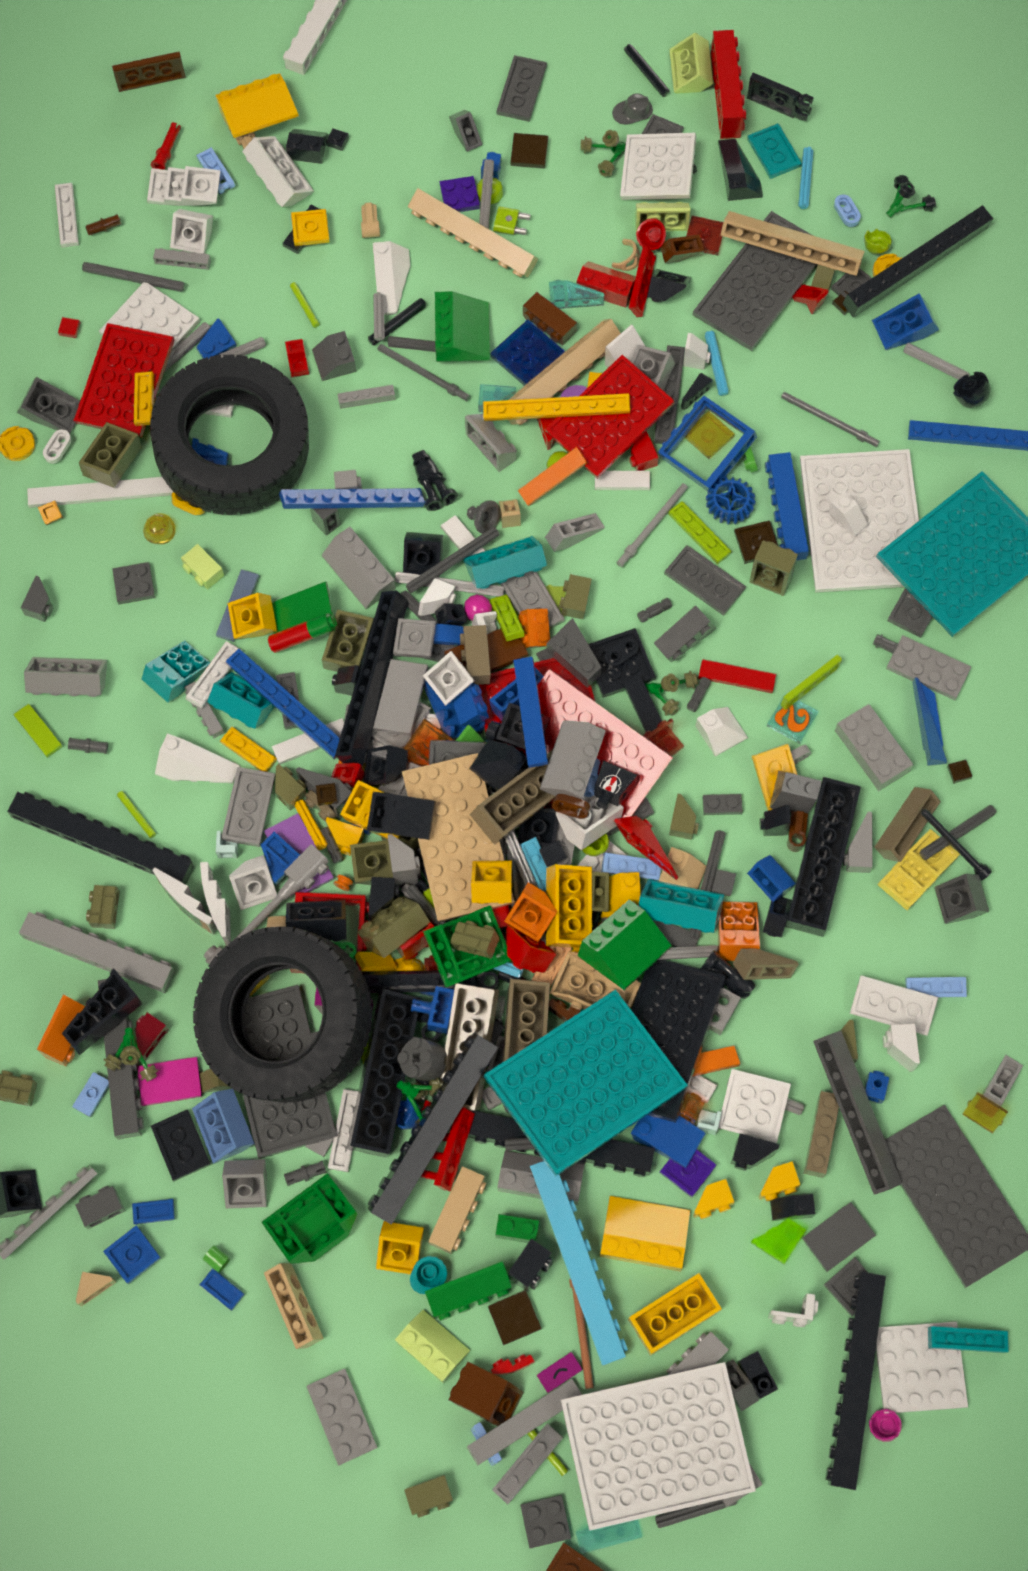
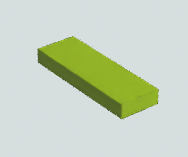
[490,594,525,641]
[13,703,63,758]

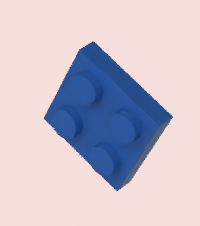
[103,1225,161,1284]

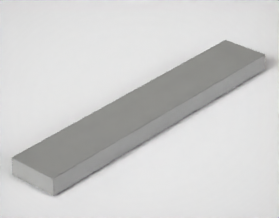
[467,1379,582,1466]

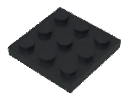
[588,628,656,698]

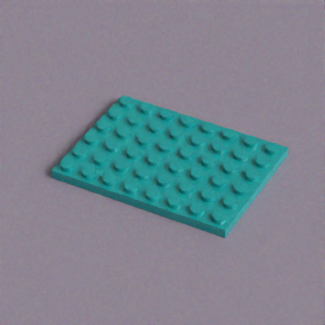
[876,471,1028,637]
[484,989,688,1177]

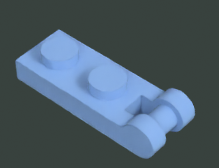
[196,147,235,195]

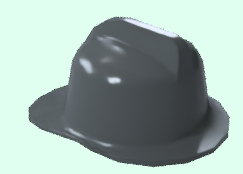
[612,93,653,125]

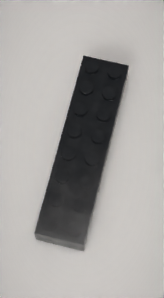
[785,777,861,937]
[346,989,421,1158]

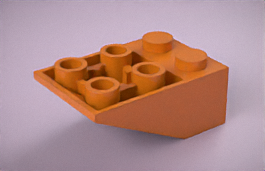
[718,901,760,961]

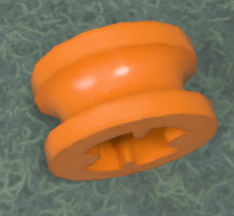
[333,875,353,892]

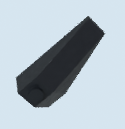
[718,138,763,201]

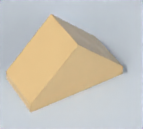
[499,499,521,528]
[76,1272,116,1307]

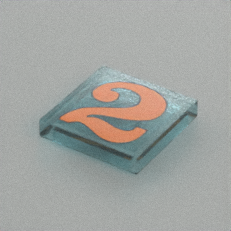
[767,693,819,744]

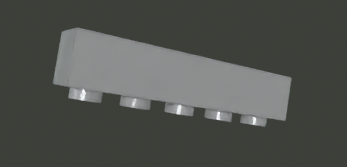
[153,248,211,270]
[338,385,395,409]
[185,682,224,739]

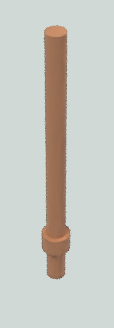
[569,1279,594,1389]

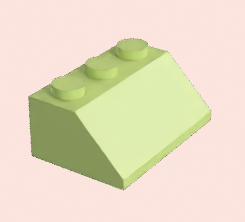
[669,33,713,94]
[635,202,690,231]
[395,1310,470,1383]

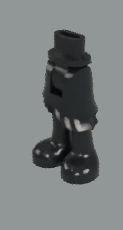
[412,450,458,511]

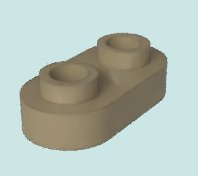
[304,790,337,822]

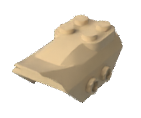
[549,951,641,1010]

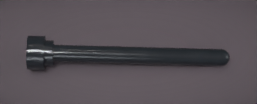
[921,809,992,881]

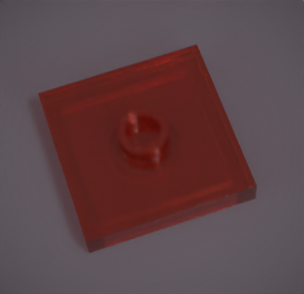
[686,216,724,256]

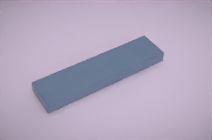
[216,569,259,642]

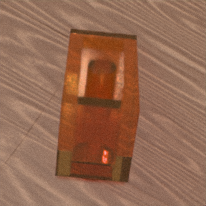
[679,1093,705,1124]

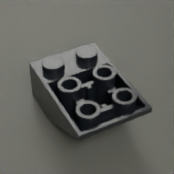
[367,791,436,840]

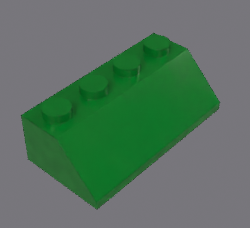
[424,1261,512,1321]

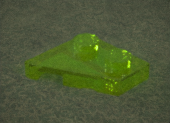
[751,1218,806,1265]

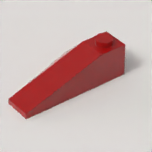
[614,816,679,880]

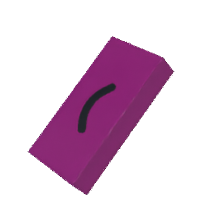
[536,1352,583,1393]

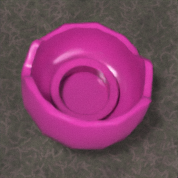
[464,594,492,621]
[869,1409,902,1442]

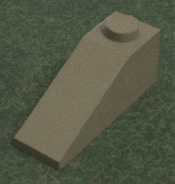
[733,949,799,980]

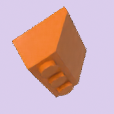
[37,995,85,1066]

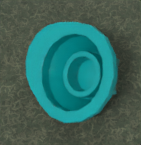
[410,1256,447,1294]

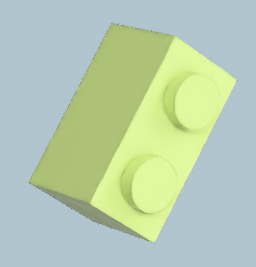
[181,544,224,590]

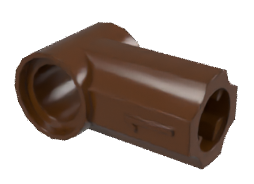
[787,811,808,852]

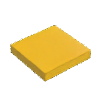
[291,209,330,246]

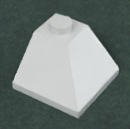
[423,651,474,705]
[695,707,748,757]
[229,855,277,910]

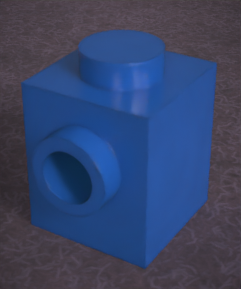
[864,1071,889,1104]

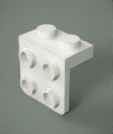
[768,1294,818,1327]

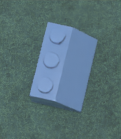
[192,1089,254,1164]

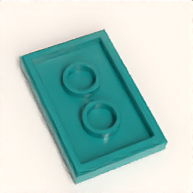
[747,123,802,179]

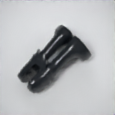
[700,950,755,999]

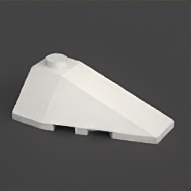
[155,733,240,784]

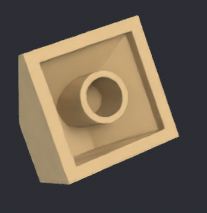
[659,847,706,889]

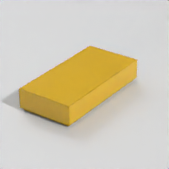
[355,952,397,971]

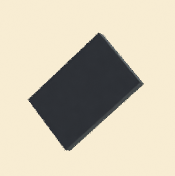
[151,1109,211,1182]

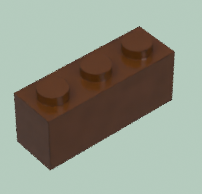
[523,292,577,346]

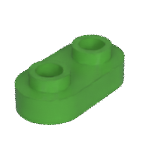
[743,446,758,473]

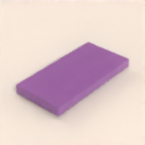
[264,813,334,893]

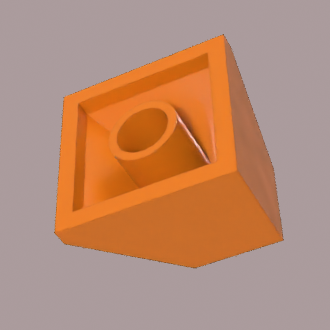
[504,882,557,942]

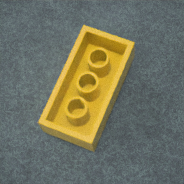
[546,864,592,948]
[628,1273,722,1356]

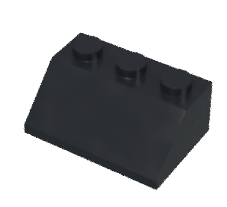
[286,900,347,942]

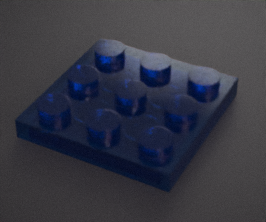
[490,319,565,386]

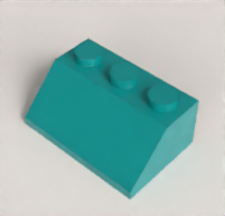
[207,672,274,729]

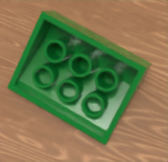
[435,291,490,362]
[577,899,672,990]

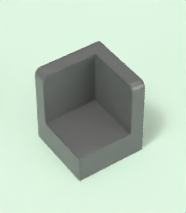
[712,869,736,896]

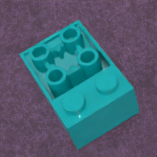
[141,640,210,703]

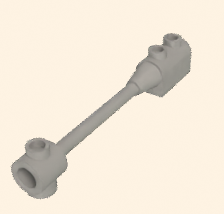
[204,844,329,964]

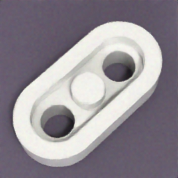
[43,429,72,464]

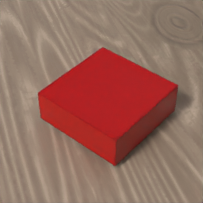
[58,317,80,338]

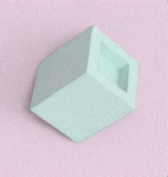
[216,831,238,858]
[697,1110,721,1135]

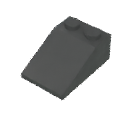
[17,377,80,434]
[296,767,353,820]

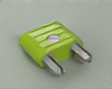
[493,206,531,235]

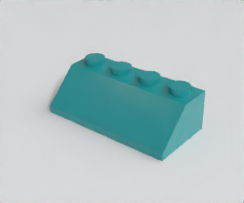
[463,536,547,589]
[639,879,724,933]

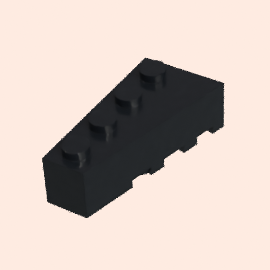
[62,968,143,1055]

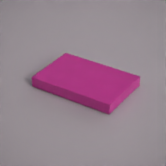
[137,1057,202,1107]

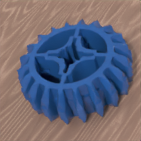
[706,476,756,525]

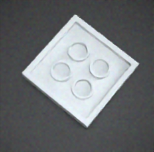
[718,1069,791,1143]

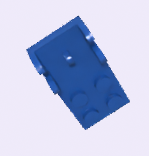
[424,679,485,741]

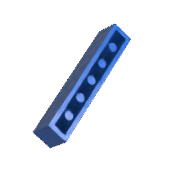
[765,452,809,560]

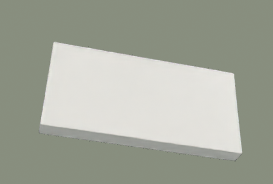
[850,975,938,1036]

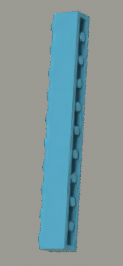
[530,1161,628,1366]

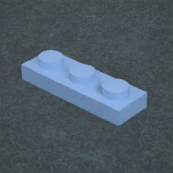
[601,853,661,880]
[905,977,967,997]

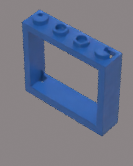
[658,396,757,491]

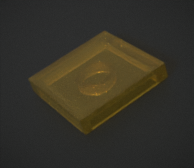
[685,411,735,459]

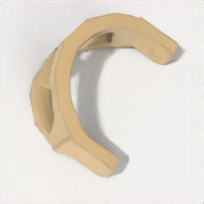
[611,239,641,271]

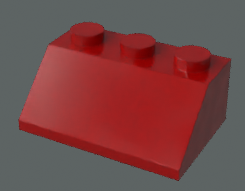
[576,261,636,308]

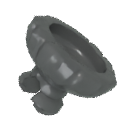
[467,500,500,534]

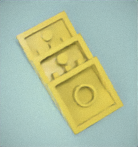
[878,829,960,910]

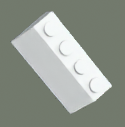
[242,136,314,207]

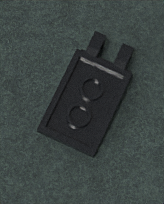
[747,72,814,121]

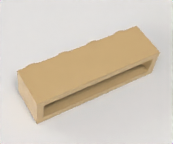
[428,1166,487,1254]

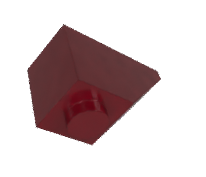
[135,1012,169,1061]

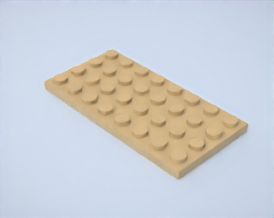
[402,753,515,922]

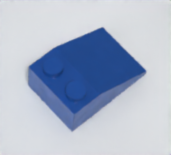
[872,293,939,350]
[631,1115,706,1168]

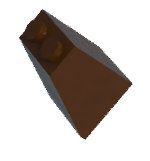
[448,1362,524,1427]

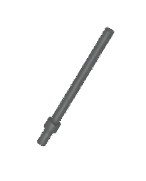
[377,344,470,402]
[781,392,880,447]

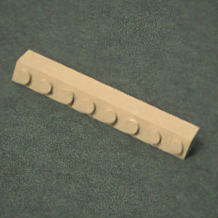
[408,188,538,278]
[721,211,865,276]
[508,319,621,425]

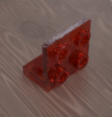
[643,718,684,756]

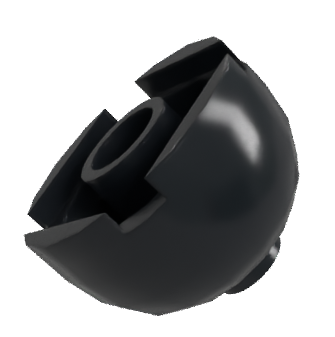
[953,371,991,408]

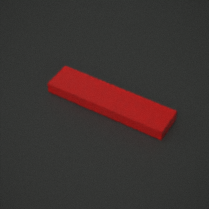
[629,247,656,317]
[698,659,776,693]

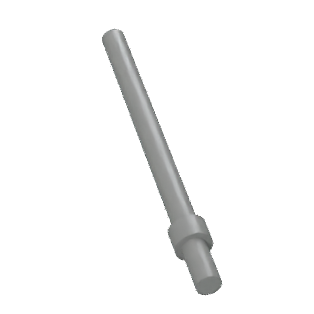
[616,483,688,567]

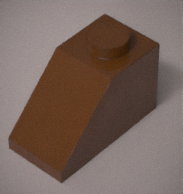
[660,234,704,263]

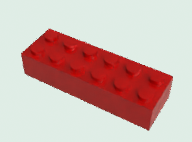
[711,30,746,139]

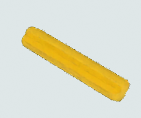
[295,800,328,850]

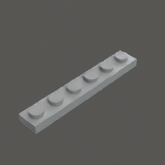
[0,1165,97,1260]

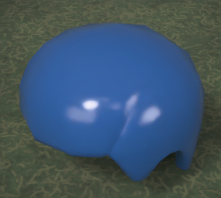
[396,1098,421,1130]

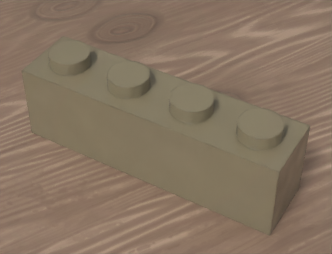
[874,787,941,862]
[803,1091,839,1178]

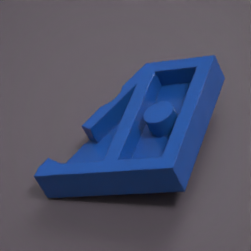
[196,318,237,359]
[192,438,228,465]
[261,831,300,885]

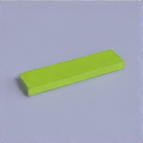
[668,501,732,565]
[780,654,842,710]

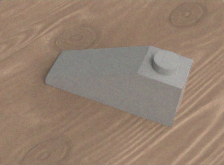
[545,513,605,552]
[843,812,872,873]
[976,1055,1023,1117]

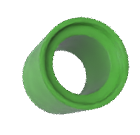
[203,1245,230,1273]

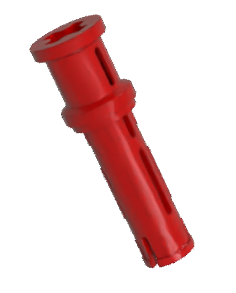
[150,122,181,170]

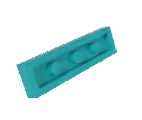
[927,1326,1009,1353]

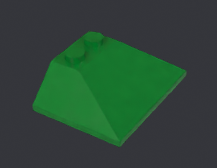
[423,905,512,987]
[261,1173,358,1264]

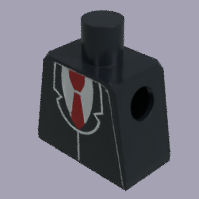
[594,761,637,809]

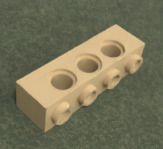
[264,1263,324,1349]

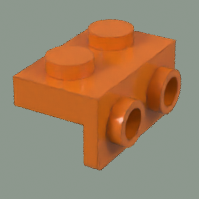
[518,609,550,649]

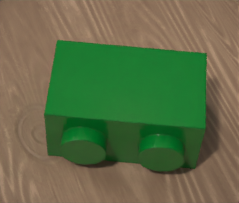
[495,1214,539,1243]

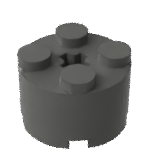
[397,1037,446,1081]

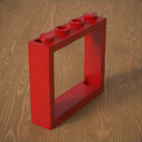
[290,892,369,974]

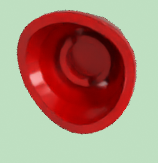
[636,218,666,250]

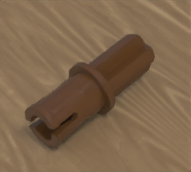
[85,214,121,235]

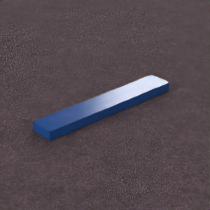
[514,656,548,768]

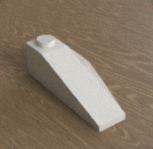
[373,241,410,315]

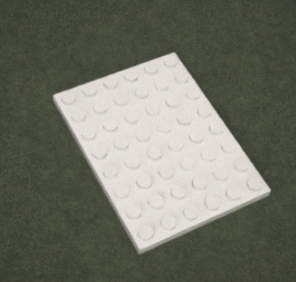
[800,449,919,593]
[560,1362,756,1531]

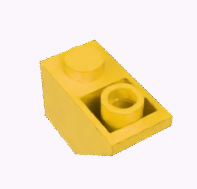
[759,1161,801,1201]
[693,1179,734,1219]

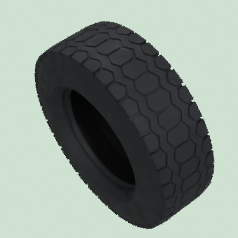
[150,355,309,515]
[193,926,372,1103]

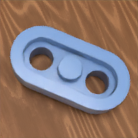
[834,194,861,227]

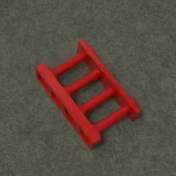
[421,1100,475,1192]

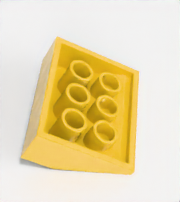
[215,73,299,138]
[600,1196,690,1272]

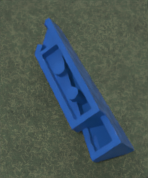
[912,677,947,766]

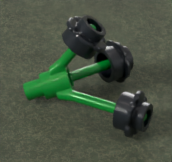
[886,175,936,218]

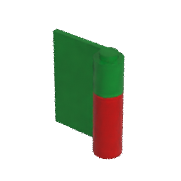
[268,581,337,653]

